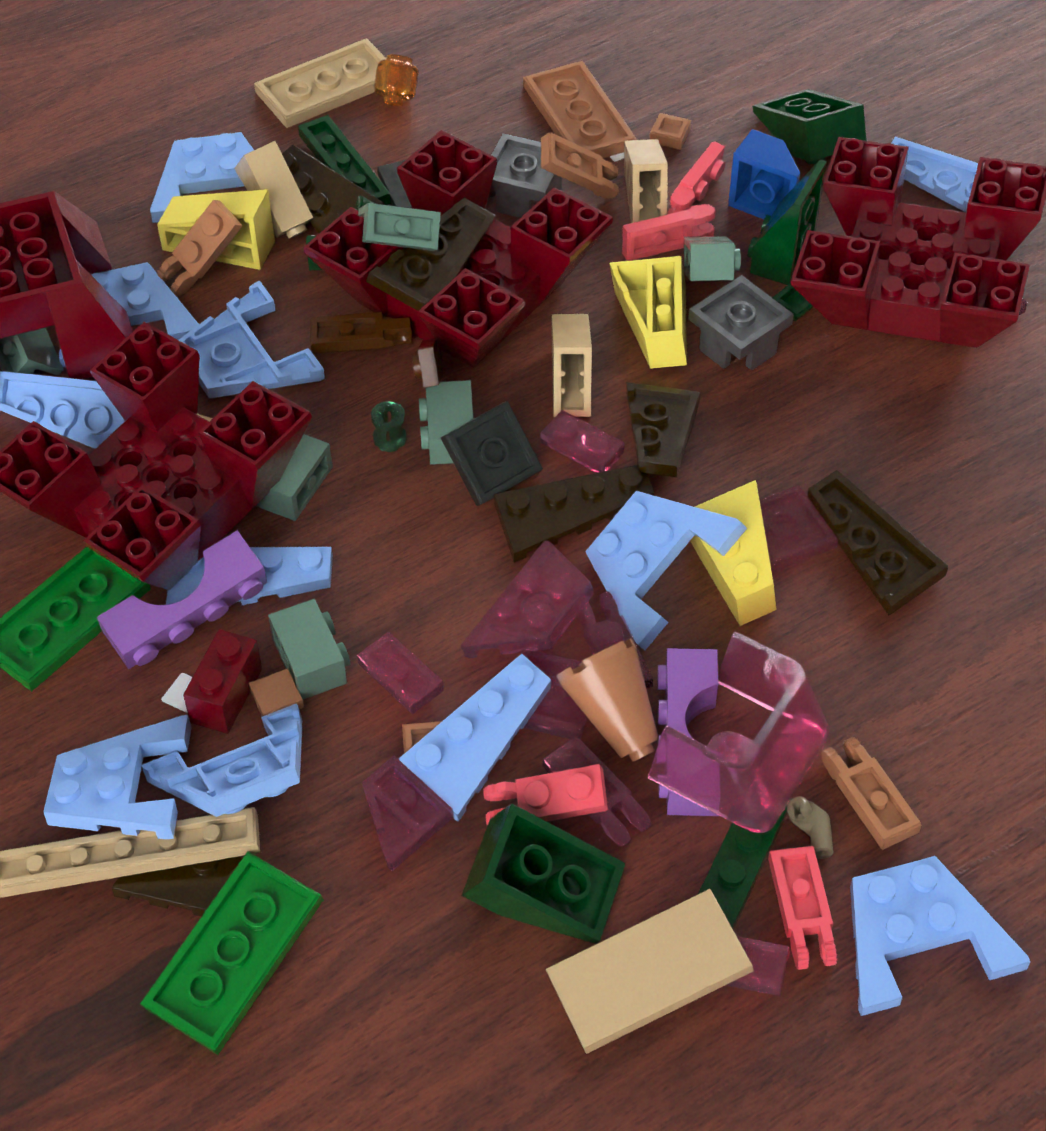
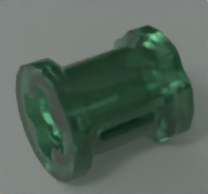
[371,401,407,452]

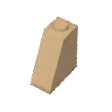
[624,139,668,223]
[234,141,313,239]
[552,314,592,417]

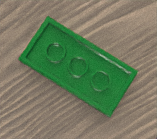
[0,547,151,692]
[140,852,324,1055]

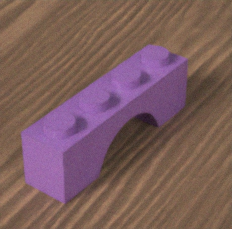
[97,530,267,670]
[657,648,722,816]

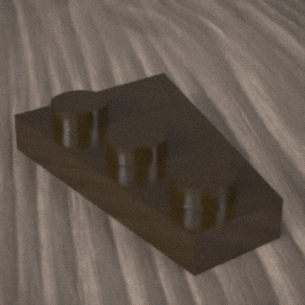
[626,382,700,477]

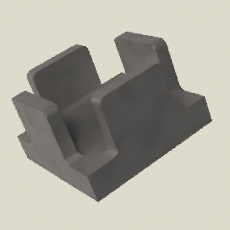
[489,134,562,218]
[688,275,794,370]

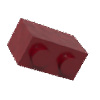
[183,629,262,734]

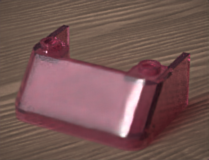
[648,631,830,833]

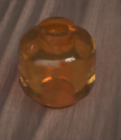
[374,54,419,106]

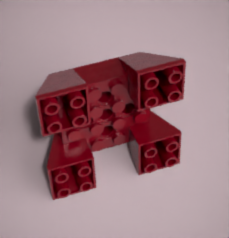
[303,130,613,368]
[791,137,1046,348]
[0,191,133,379]
[0,322,312,590]

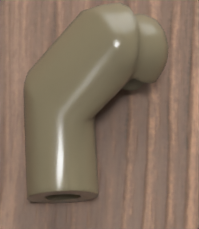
[787,797,834,859]

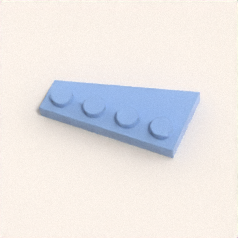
[891,137,978,212]
[0,371,125,449]
[166,547,333,605]
[398,654,551,822]

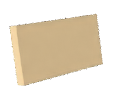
[254,38,400,128]
[546,889,753,1054]

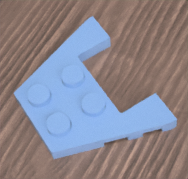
[150,132,254,223]
[59,262,199,367]
[179,281,325,399]
[585,491,747,650]
[141,703,303,817]
[43,715,191,839]
[850,856,1031,1016]

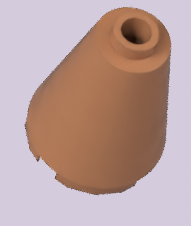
[556,638,659,762]

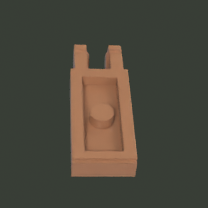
[541,133,619,199]
[156,200,242,297]
[821,737,921,850]

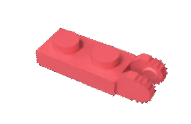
[667,142,725,215]
[622,204,716,261]
[483,764,608,825]
[768,846,837,970]

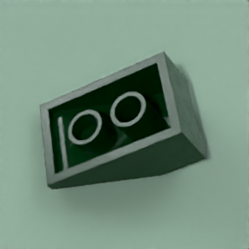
[752,89,867,164]
[747,160,827,285]
[461,803,626,944]

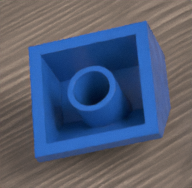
[728,129,800,219]

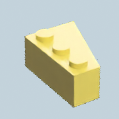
[157,189,275,270]
[609,256,687,369]
[690,480,776,626]

